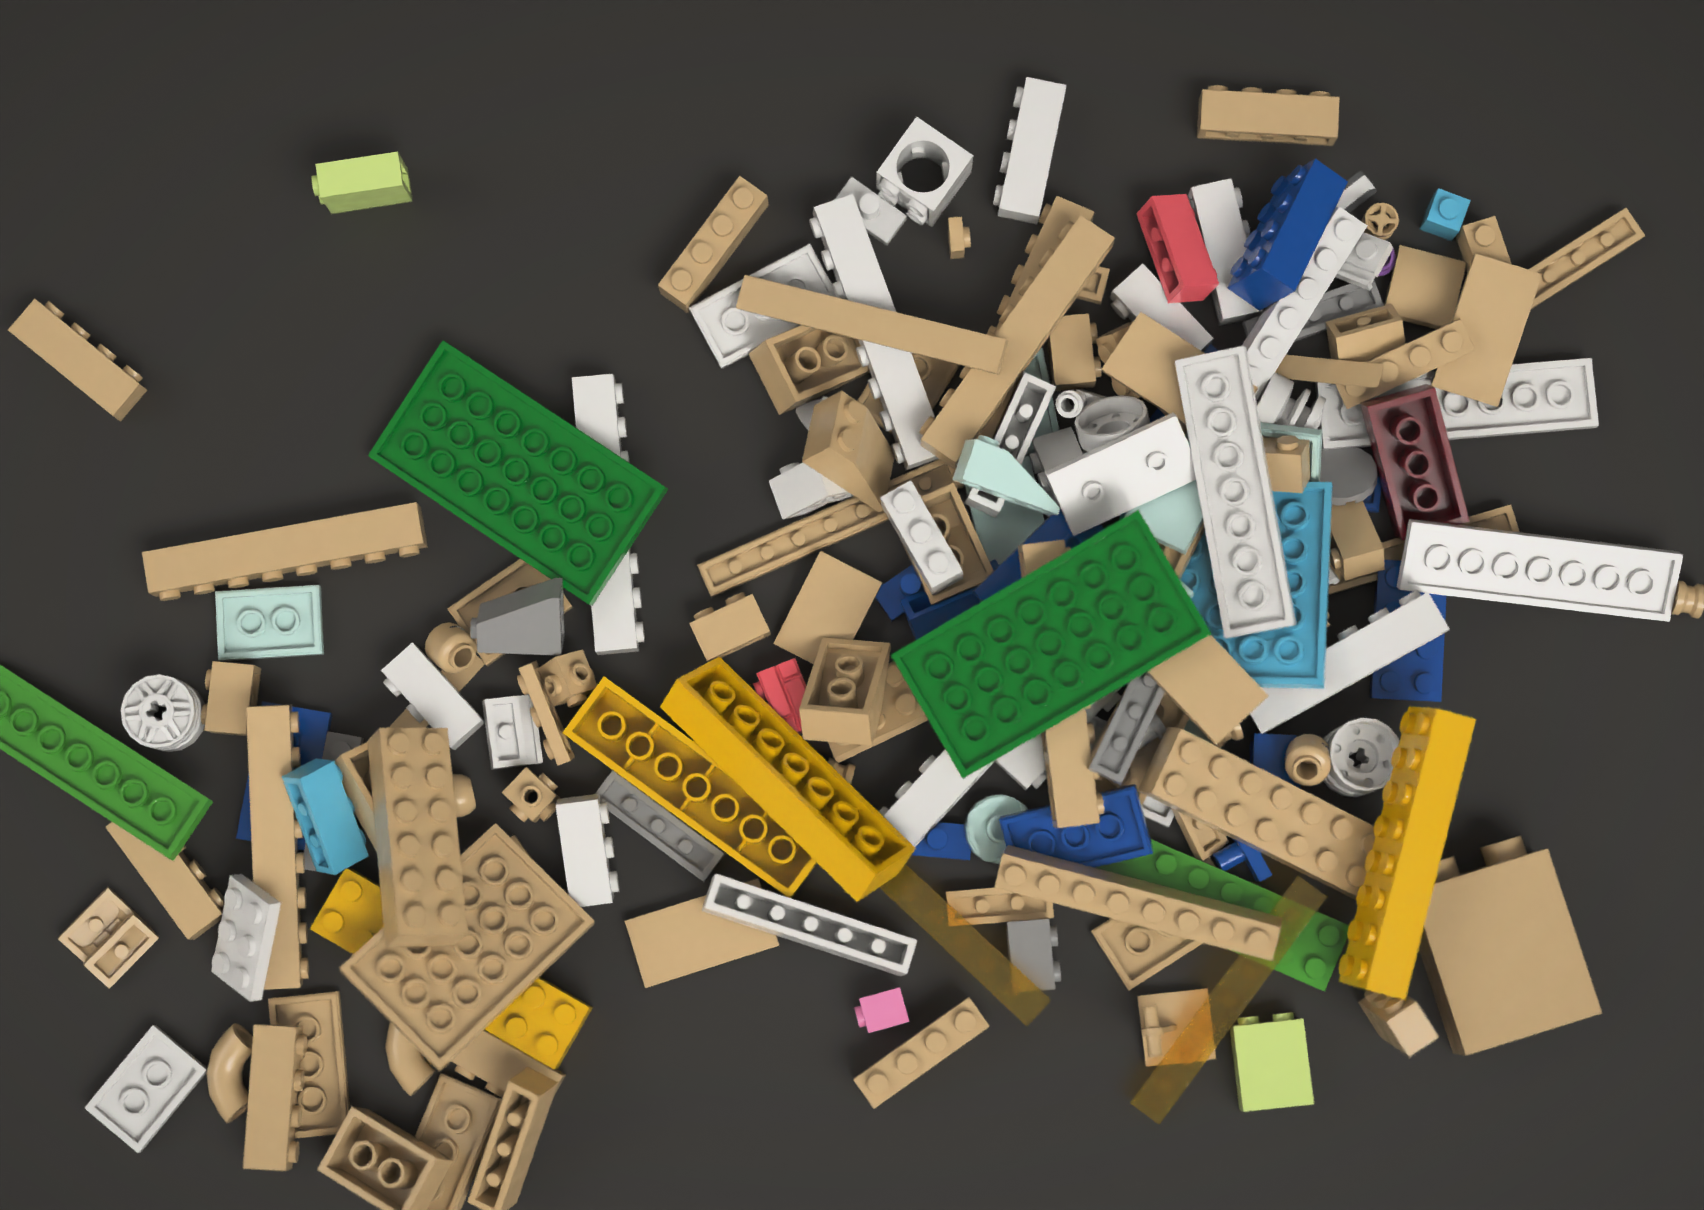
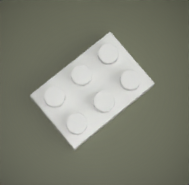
[211,874,281,1001]
[85,1025,207,1153]

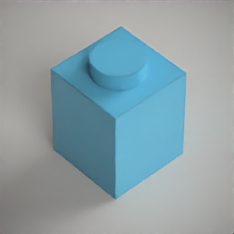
[1420,188,1471,241]

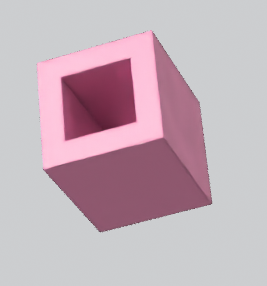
[854,987,909,1033]

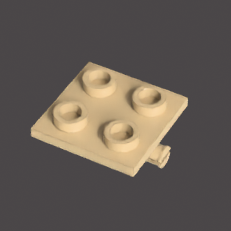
[1137,988,1216,1067]

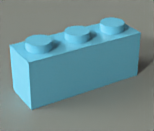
[281,758,369,875]

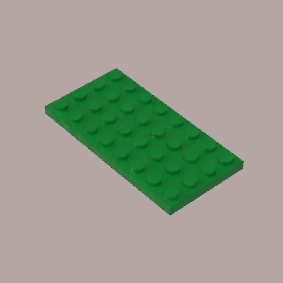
[368,340,668,606]
[891,510,1211,779]

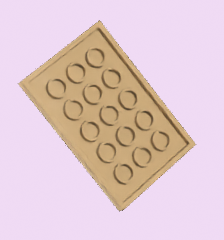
[340,823,595,1071]

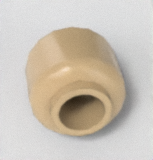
[425,622,477,674]
[1285,734,1331,786]

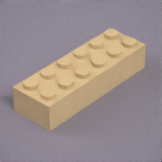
[367,728,468,947]

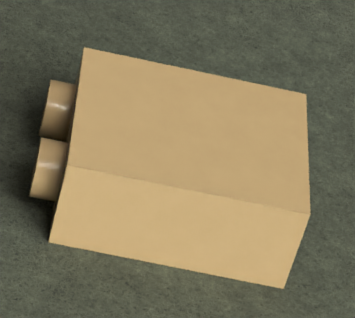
[1418,835,1602,1056]

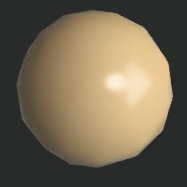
[452,774,476,817]

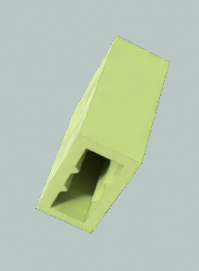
[312,151,412,214]
[1229,1012,1314,1112]

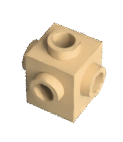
[538,649,597,708]
[502,767,560,823]

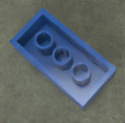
[1227,158,1348,311]

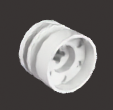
[1256,372,1326,429]
[1075,395,1150,454]
[121,674,205,752]
[1323,718,1400,797]

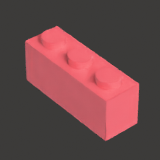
[1136,194,1219,304]

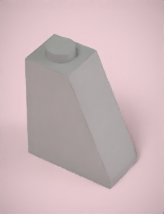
[470,578,565,655]

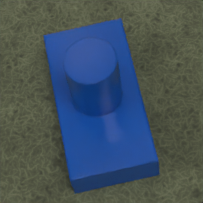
[875,565,924,622]
[911,822,971,861]
[1213,838,1272,882]

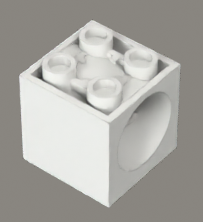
[876,116,973,227]

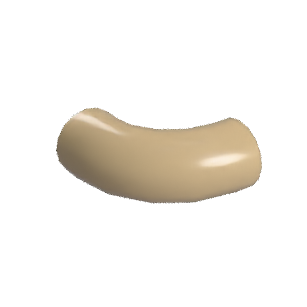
[385,1022,435,1096]
[206,1023,253,1123]

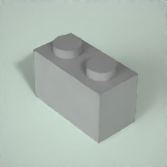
[1006,919,1061,993]

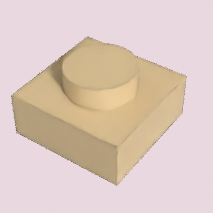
[947,217,971,259]
[1077,266,1110,304]

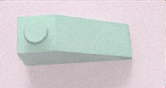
[952,435,1060,515]

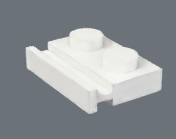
[1335,232,1393,291]
[482,694,543,770]

